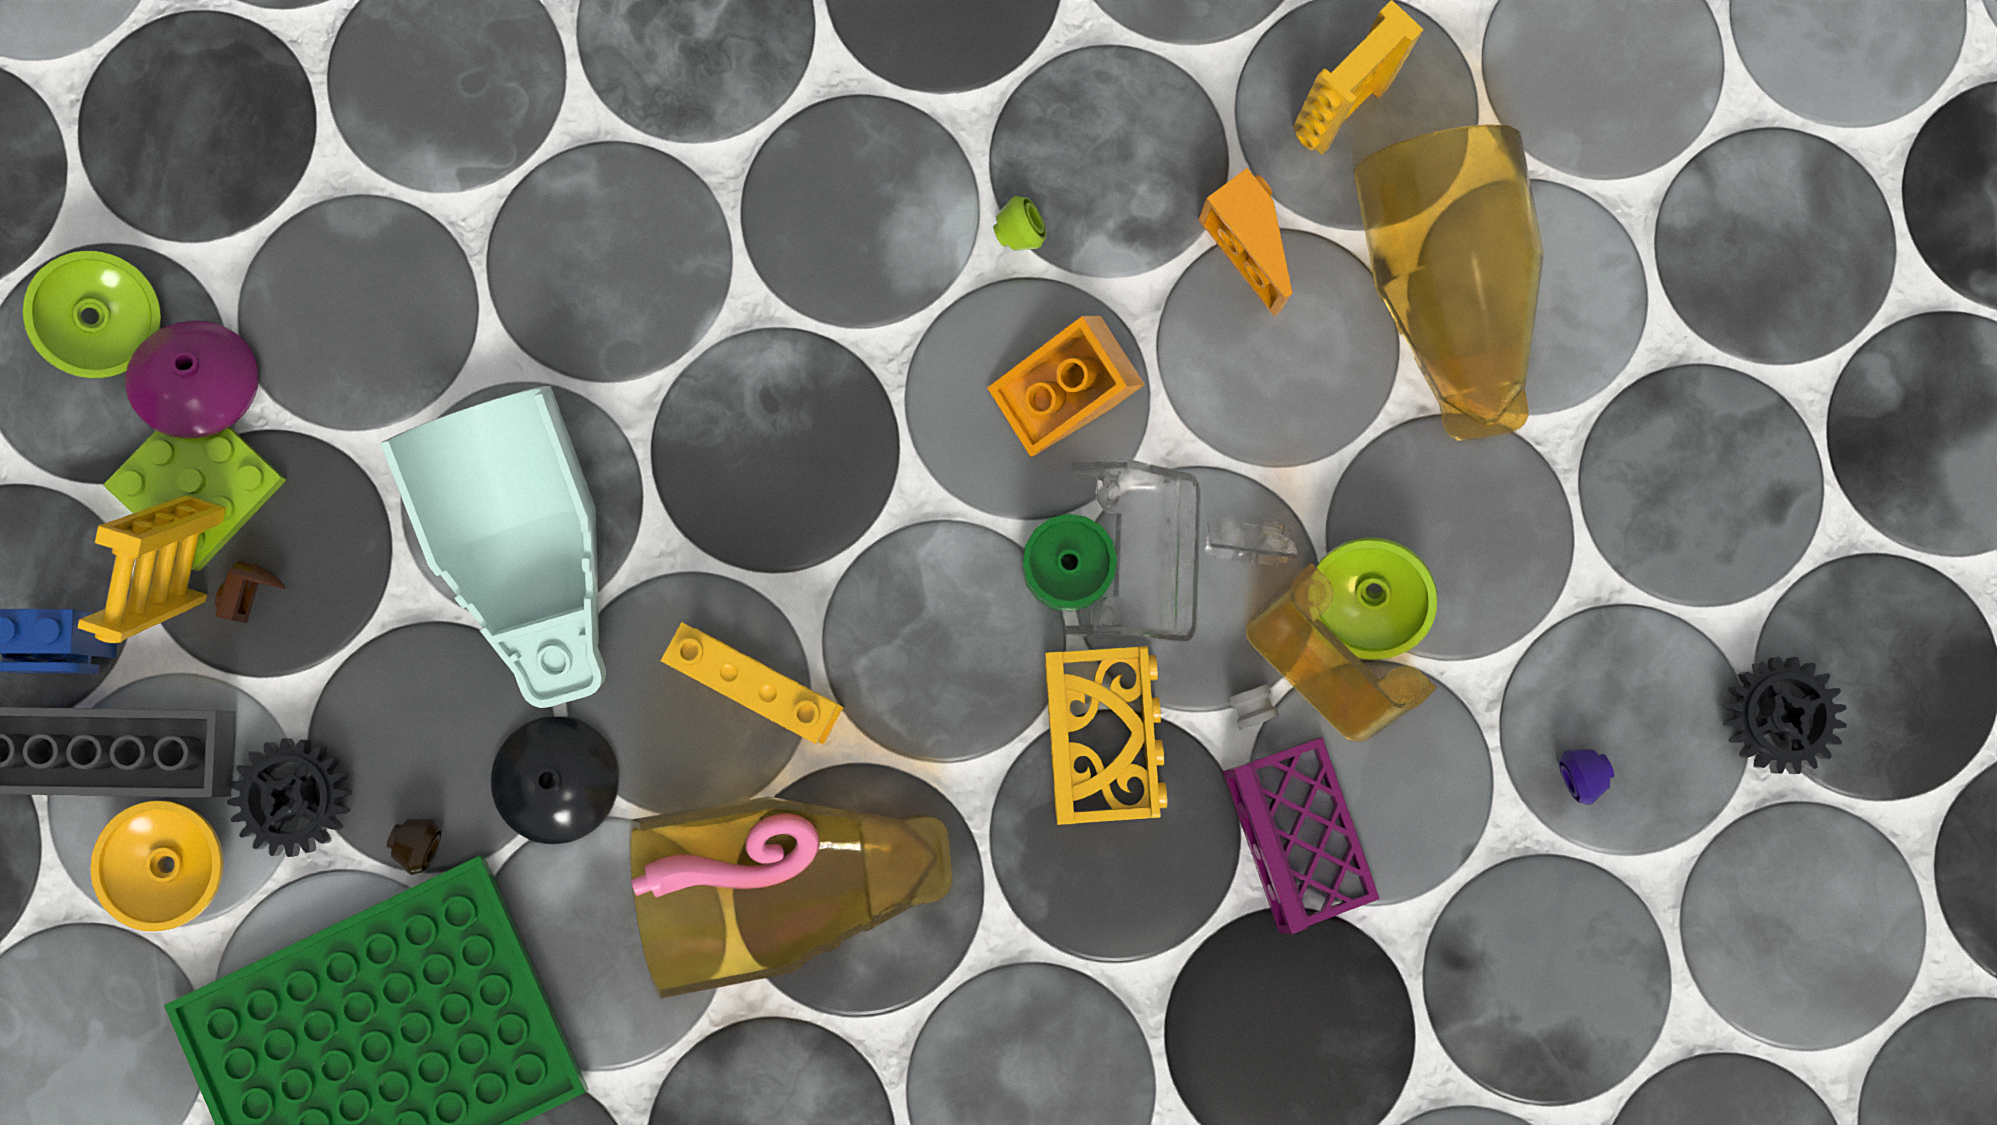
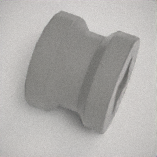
[1228,684,1280,730]

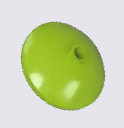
[22,251,161,378]
[1308,537,1438,659]

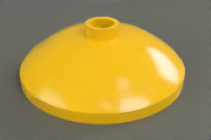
[90,801,224,932]

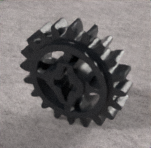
[1723,657,1847,774]
[227,738,352,857]

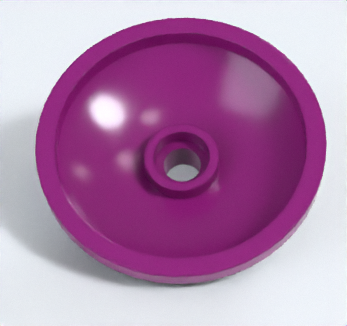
[125,321,259,438]

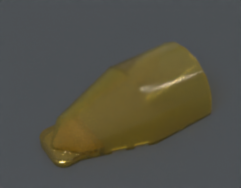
[1353,124,1544,441]
[629,797,952,999]

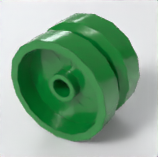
[1022,514,1117,612]

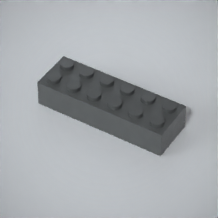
[0,707,235,797]

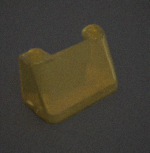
[1246,563,1437,742]

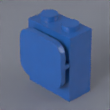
[0,609,117,674]

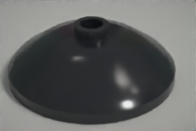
[491,717,619,844]

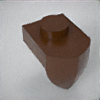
[215,561,285,623]

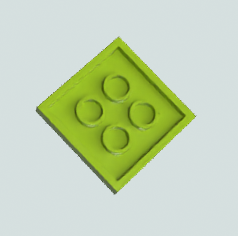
[103,427,287,571]

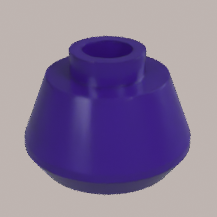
[1559,749,1614,805]

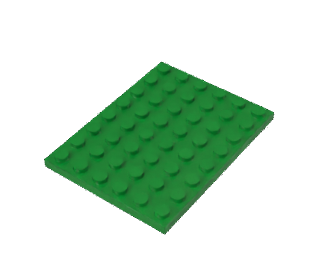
[164,855,589,1125]

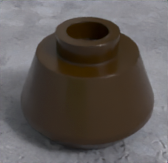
[386,819,442,875]

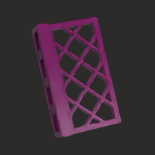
[1222,737,1380,934]

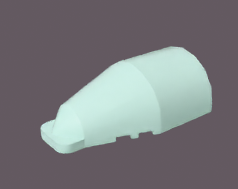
[380,386,606,708]

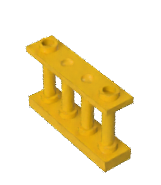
[78,495,226,643]
[660,622,844,745]

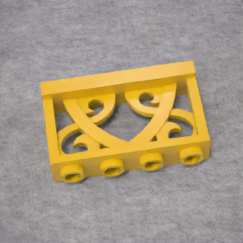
[1293,0,1424,155]
[1044,646,1167,825]

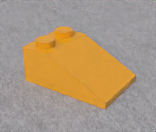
[1198,168,1293,317]
[987,316,1145,457]

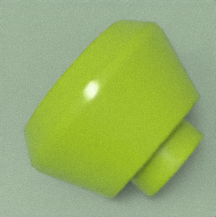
[993,195,1046,251]

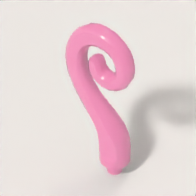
[631,813,819,898]

